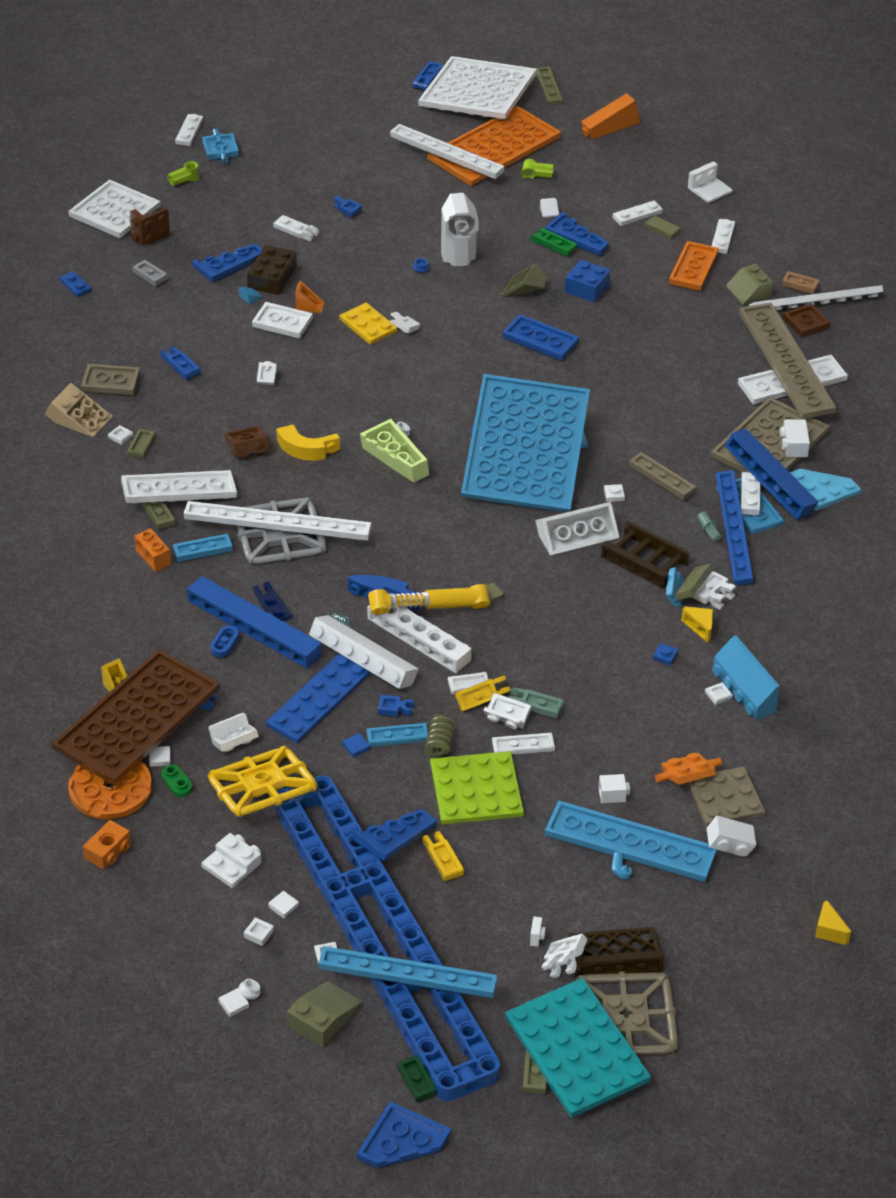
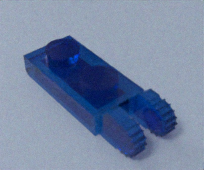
[252,581,292,622]

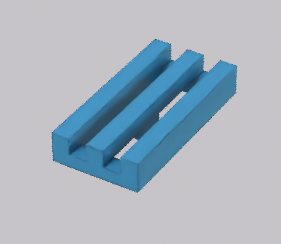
[666,567,685,607]

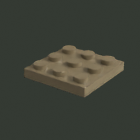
[686,767,765,827]

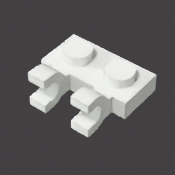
[692,571,736,610]
[542,934,588,978]

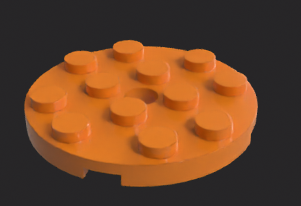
[68,761,152,820]

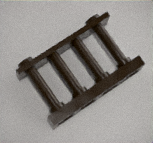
[601,521,689,589]

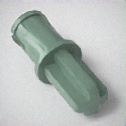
[697,511,721,543]

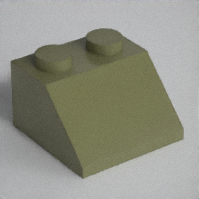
[726,264,773,305]

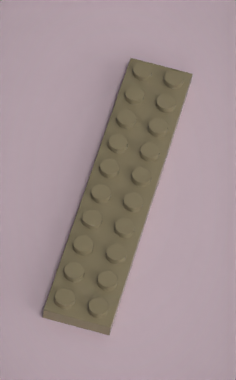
[739,303,836,419]

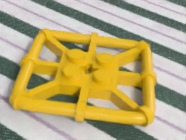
[208,746,318,817]

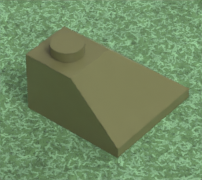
[501,263,548,297]

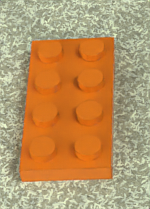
[669,241,719,291]

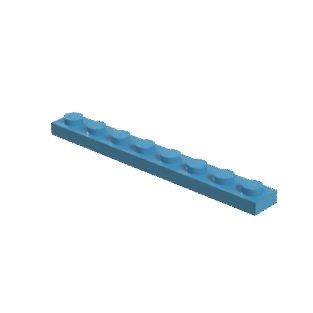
[318,946,497,998]

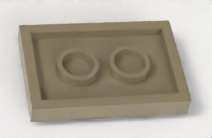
[81,364,140,395]

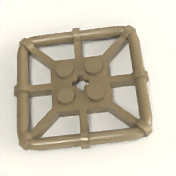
[575,971,678,1055]

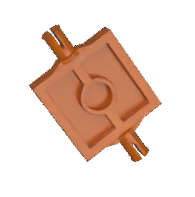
[655,753,722,785]

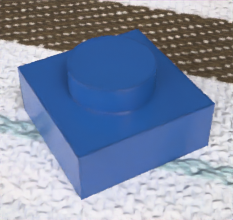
[653,643,678,666]

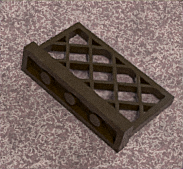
[568,927,664,978]

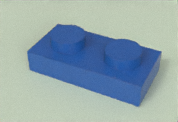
[59,271,92,298]

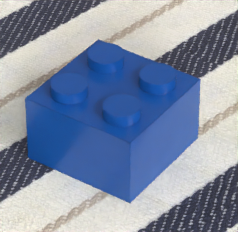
[565,260,611,302]

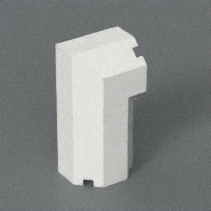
[441,193,479,266]

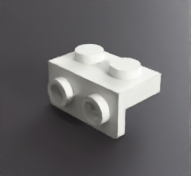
[484,693,532,729]
[208,713,258,752]

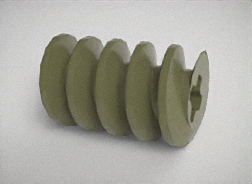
[424,714,456,757]

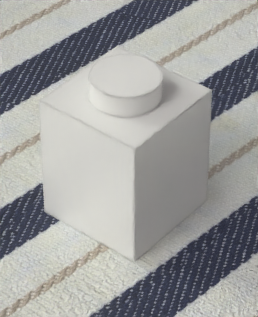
[598,774,630,803]

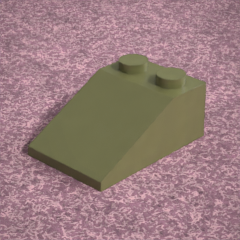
[287,981,363,1047]

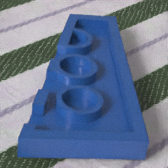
[545,212,609,256]
[192,244,262,282]
[352,809,437,861]

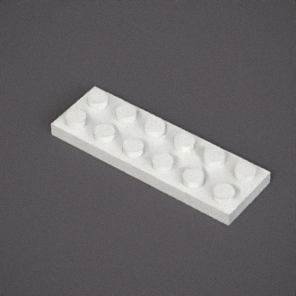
[738,355,848,405]
[121,470,237,504]

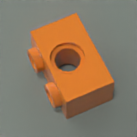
[83,820,131,870]

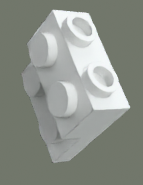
[201,833,261,888]

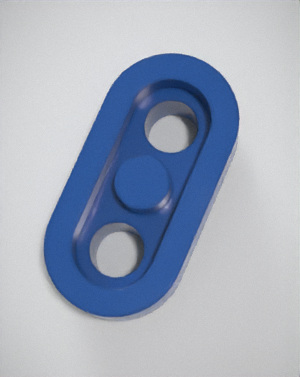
[210,625,239,658]

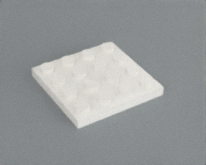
[68,180,161,238]

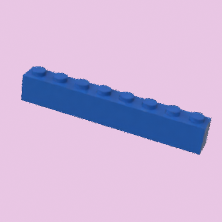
[187,576,321,669]

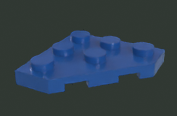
[357,1102,451,1168]

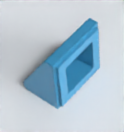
[239,287,263,304]

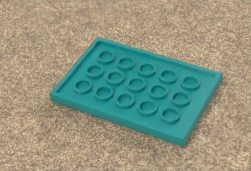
[505,978,651,1118]

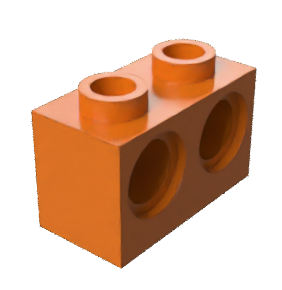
[134,528,171,572]

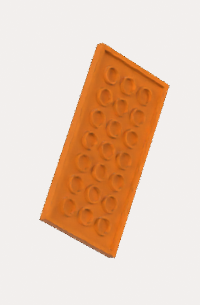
[427,106,561,186]

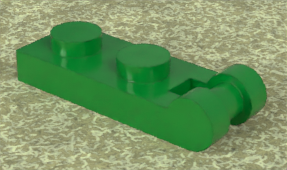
[530,228,577,257]

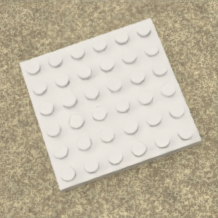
[418,56,537,119]

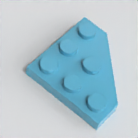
[790,469,862,511]

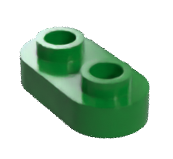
[161,765,192,797]

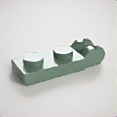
[508,687,564,719]

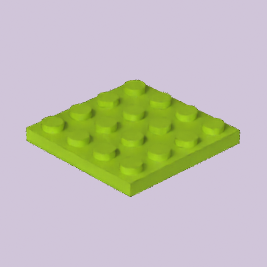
[430,751,524,825]

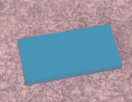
[716,478,785,534]

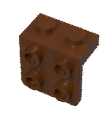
[129,208,170,246]

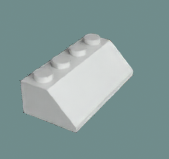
[535,502,620,555]

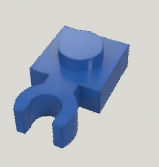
[378,695,414,717]

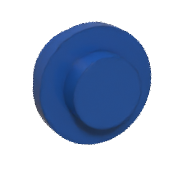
[413,258,429,273]

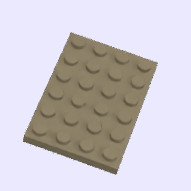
[711,397,830,472]

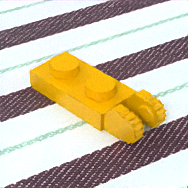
[454,675,511,711]
[422,831,464,881]

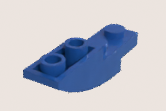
[347,575,421,611]

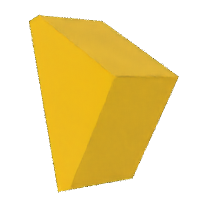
[681,607,713,642]
[101,658,127,692]
[815,901,851,945]

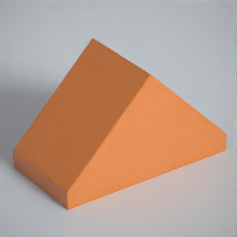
[295,281,325,313]

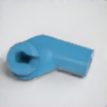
[611,852,632,880]

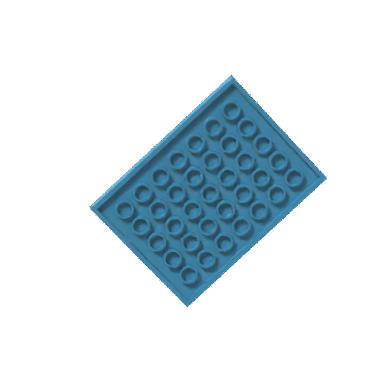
[461,374,590,513]

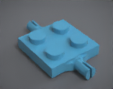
[202,128,239,164]

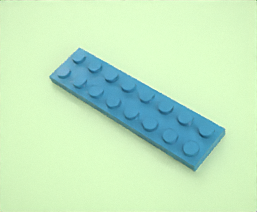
[545,800,717,882]

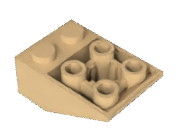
[45,383,113,437]

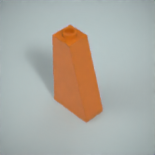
[581,93,640,139]

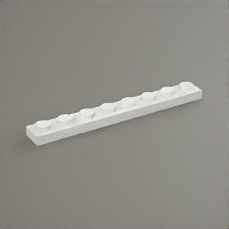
[390,124,504,179]
[749,285,883,311]

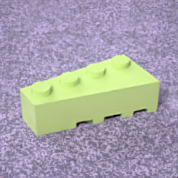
[360,419,429,483]

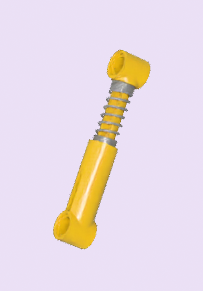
[368,584,491,615]

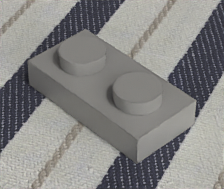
[132,260,168,287]

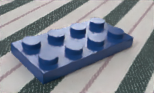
[502,314,579,361]

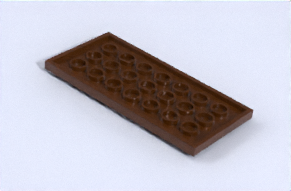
[52,649,220,785]

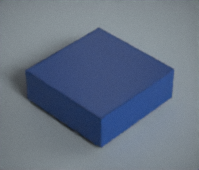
[342,733,370,758]

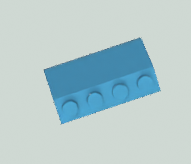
[712,635,780,720]

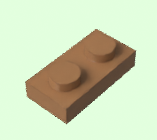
[782,271,819,294]

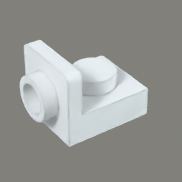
[257,361,278,386]

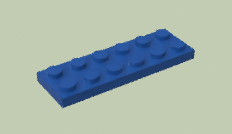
[266,653,371,744]

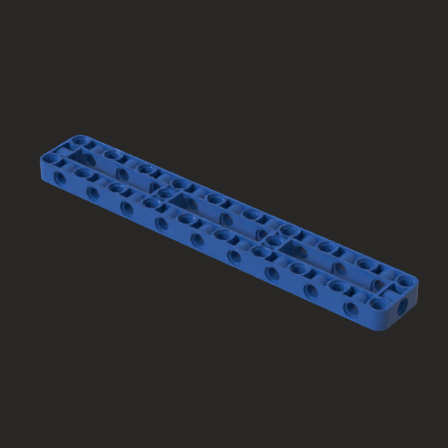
[274,775,500,1101]

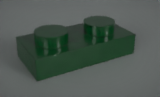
[397,1055,437,1103]

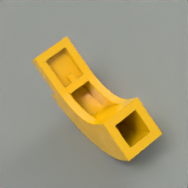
[276,425,340,460]

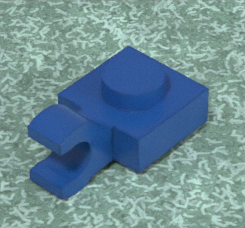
[333,196,362,218]

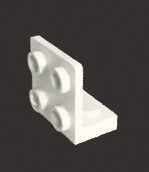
[688,161,732,203]

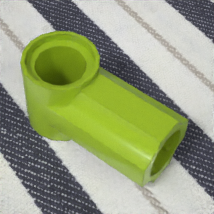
[521,159,554,179]
[167,161,200,186]

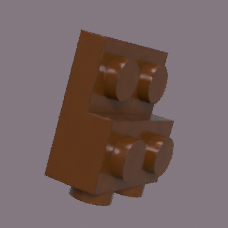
[224,426,270,458]

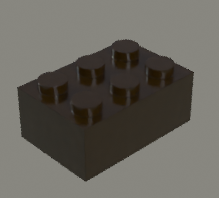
[247,245,297,295]

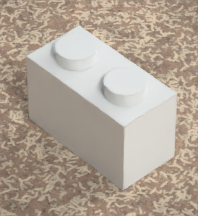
[780,420,810,457]
[706,815,756,856]

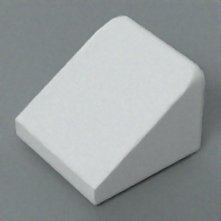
[540,198,559,218]

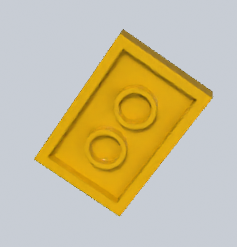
[339,302,397,345]

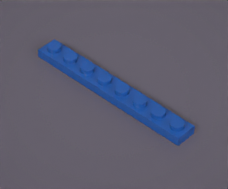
[716,470,753,585]

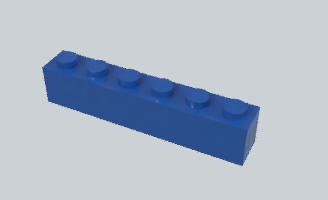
[725,428,818,520]

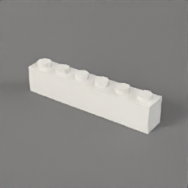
[309,615,418,689]

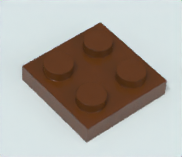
[783,303,830,337]

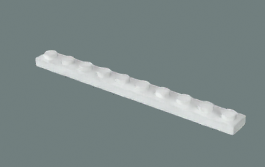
[184,501,371,541]

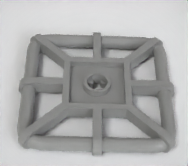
[237,497,327,565]

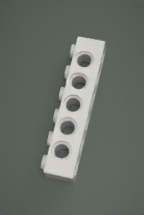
[367,605,471,673]

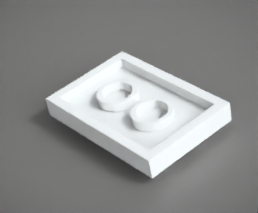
[252,302,313,339]

